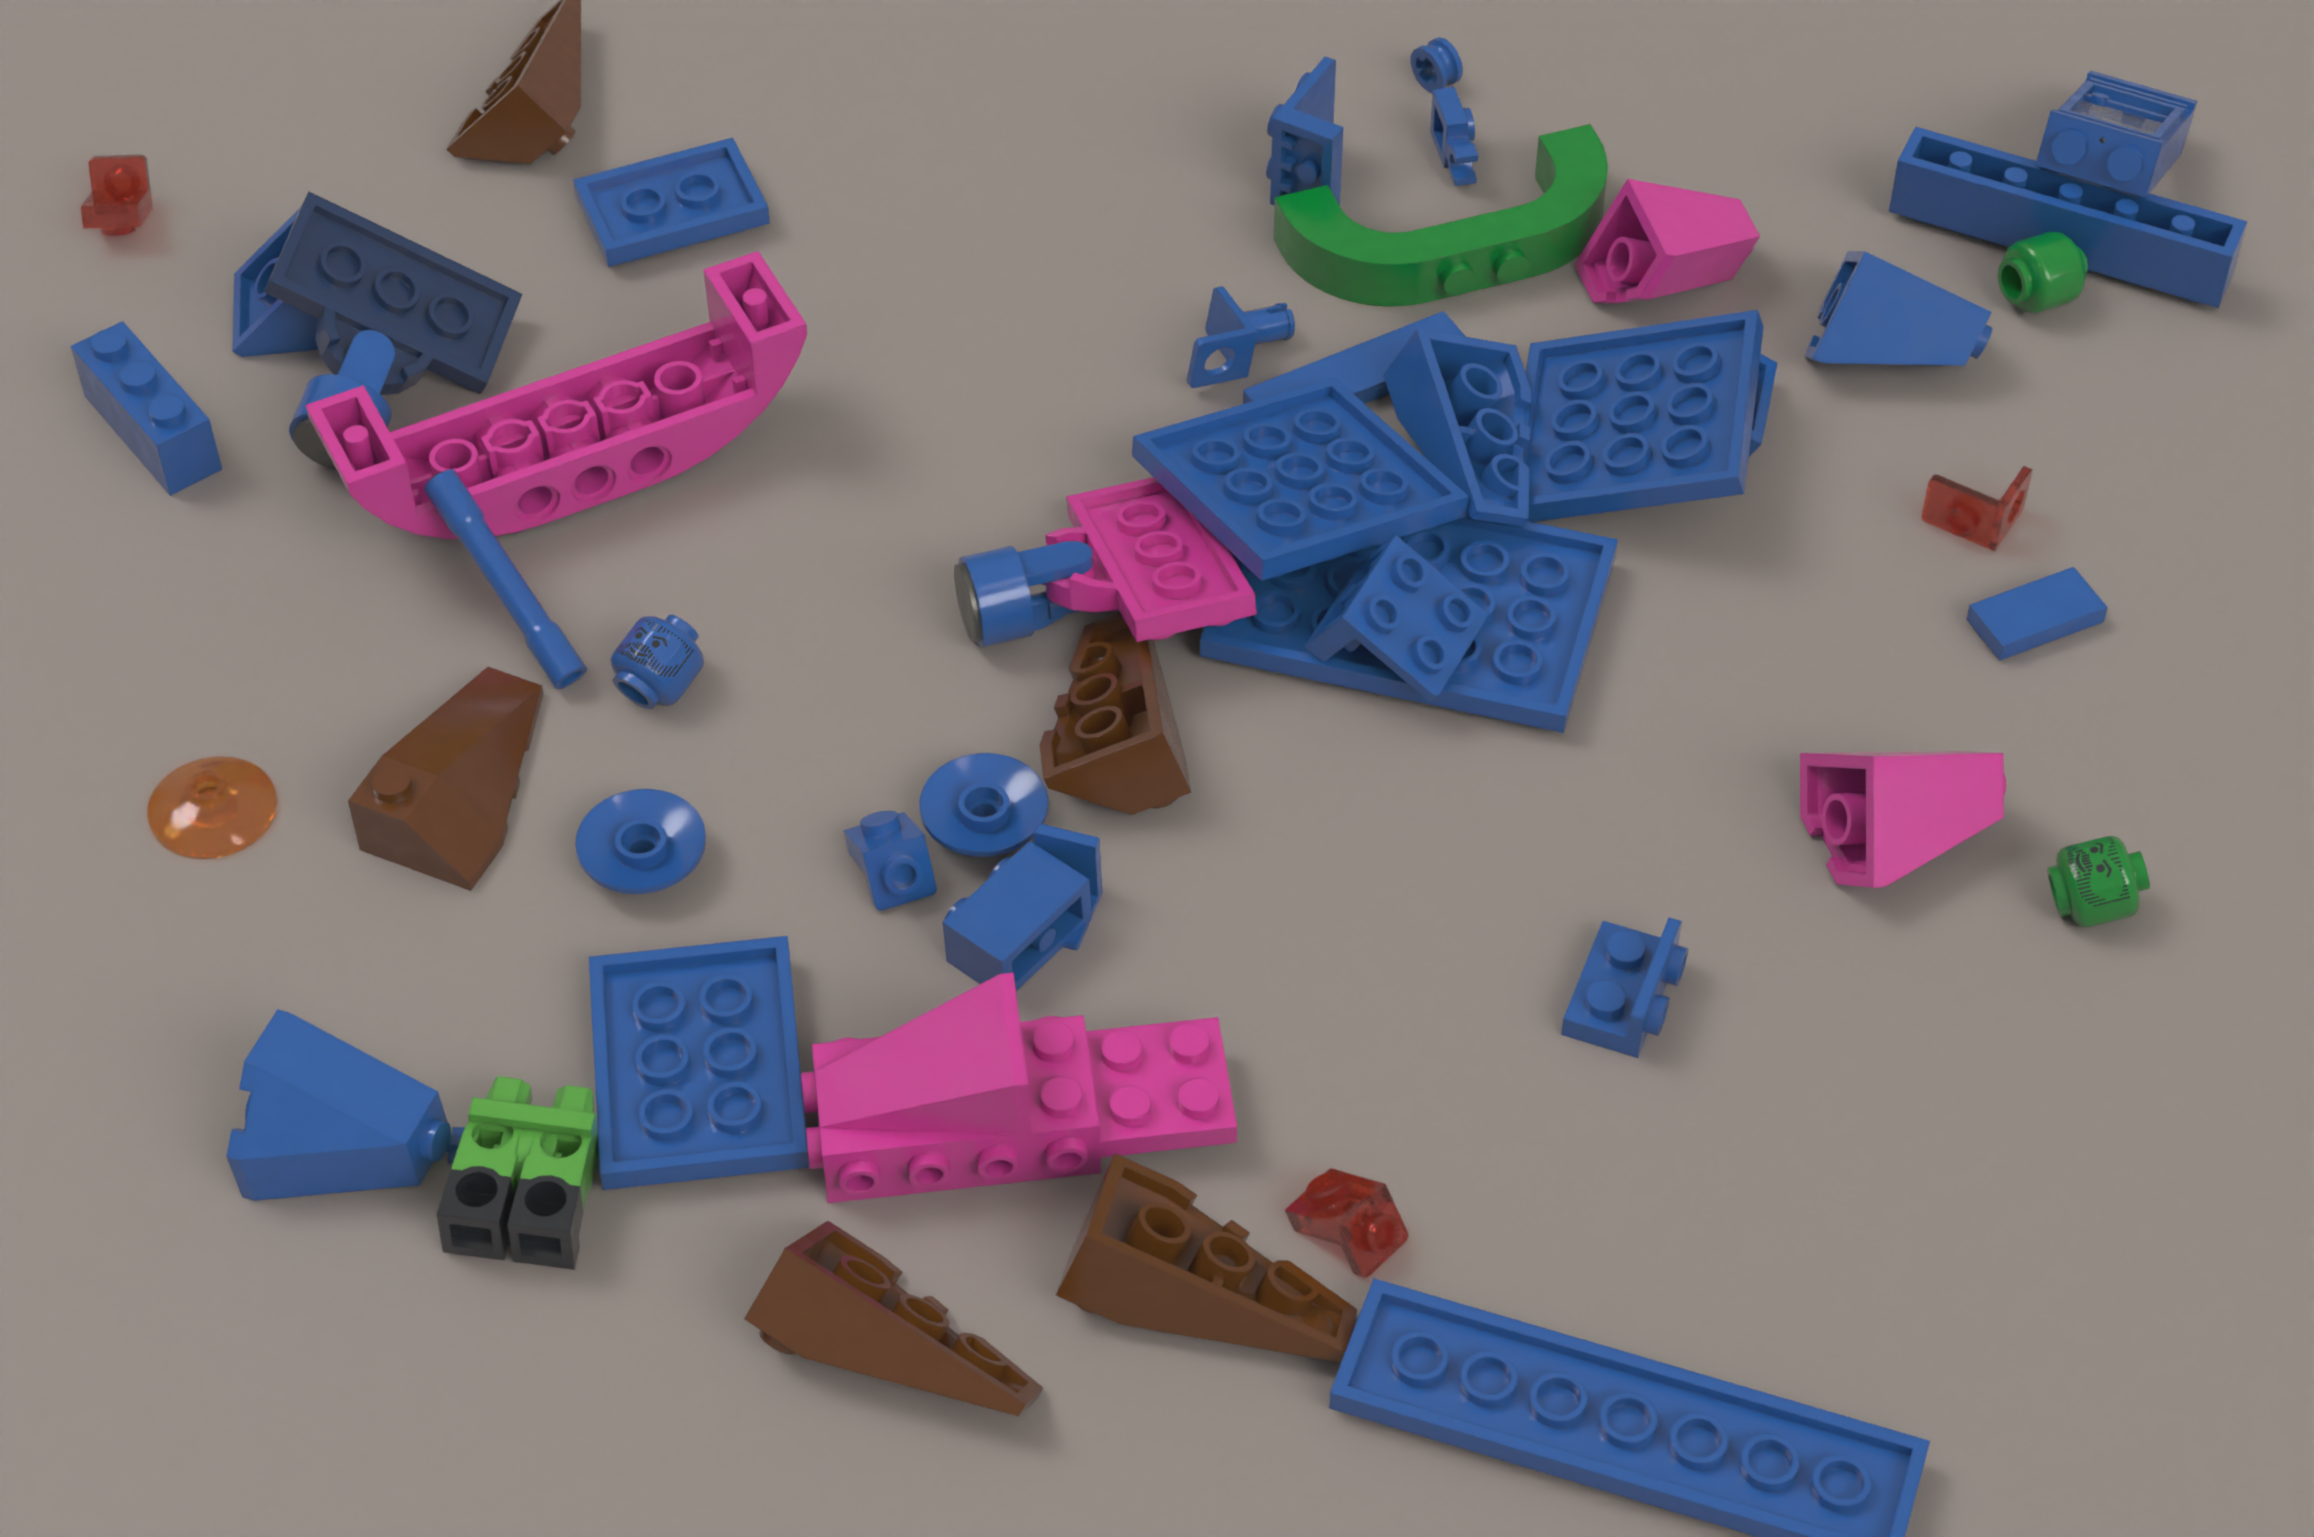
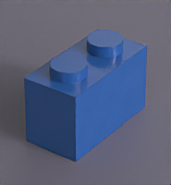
[942,841,1092,991]

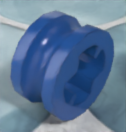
[1410,37,1463,93]

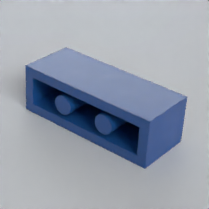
[70,321,222,496]

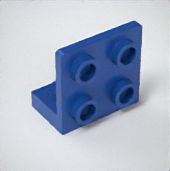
[1266,56,1344,206]
[1305,535,1487,700]

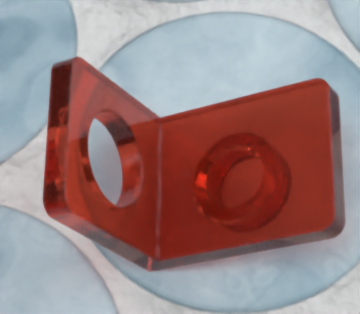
[1921,466,2033,551]

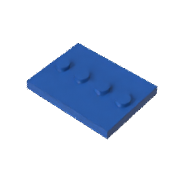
[589,936,810,1190]

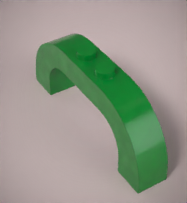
[1274,124,1608,307]

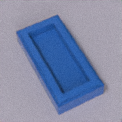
[1966,567,2108,661]

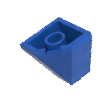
[1804,251,1993,366]
[226,1009,451,1201]

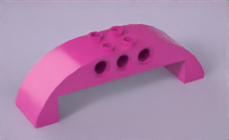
[305,251,808,539]

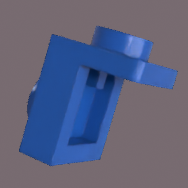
[843,811,937,911]

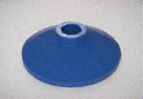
[919,753,1048,857]
[575,789,706,894]

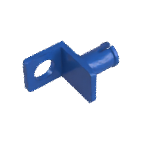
[1186,286,1295,388]

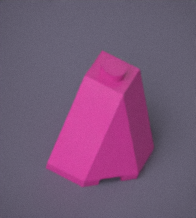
[1575,178,1760,304]
[1800,751,2006,888]

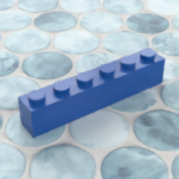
[1889,126,2248,308]

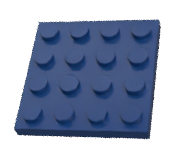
[1524,310,1764,522]
[1132,378,1469,581]

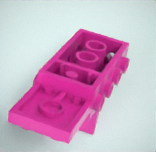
[801,973,1237,1203]

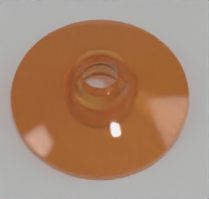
[147,756,277,859]

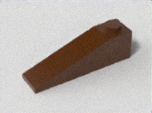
[447,0,581,164]
[1039,612,1191,815]
[348,667,544,891]
[1055,1153,1357,1363]
[744,1221,1043,1417]

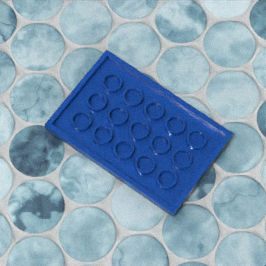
[1200,514,1618,733]

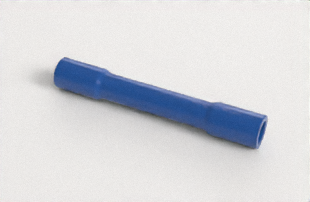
[423,469,587,689]

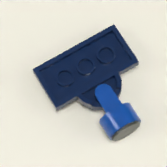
[264,191,523,470]

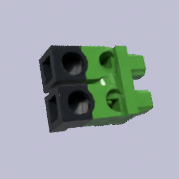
[436,1076,599,1270]

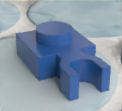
[1430,87,1478,186]

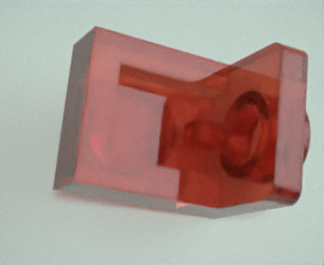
[80,154,153,236]
[1285,1168,1409,1278]

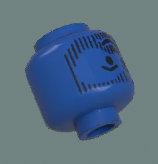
[610,614,704,709]

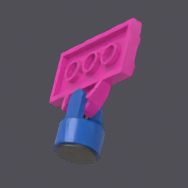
[954,477,1256,648]

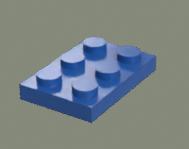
[573,137,770,267]

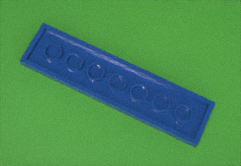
[1329,1278,1930,1537]

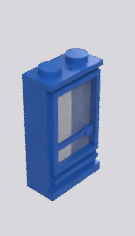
[2035,70,2198,198]

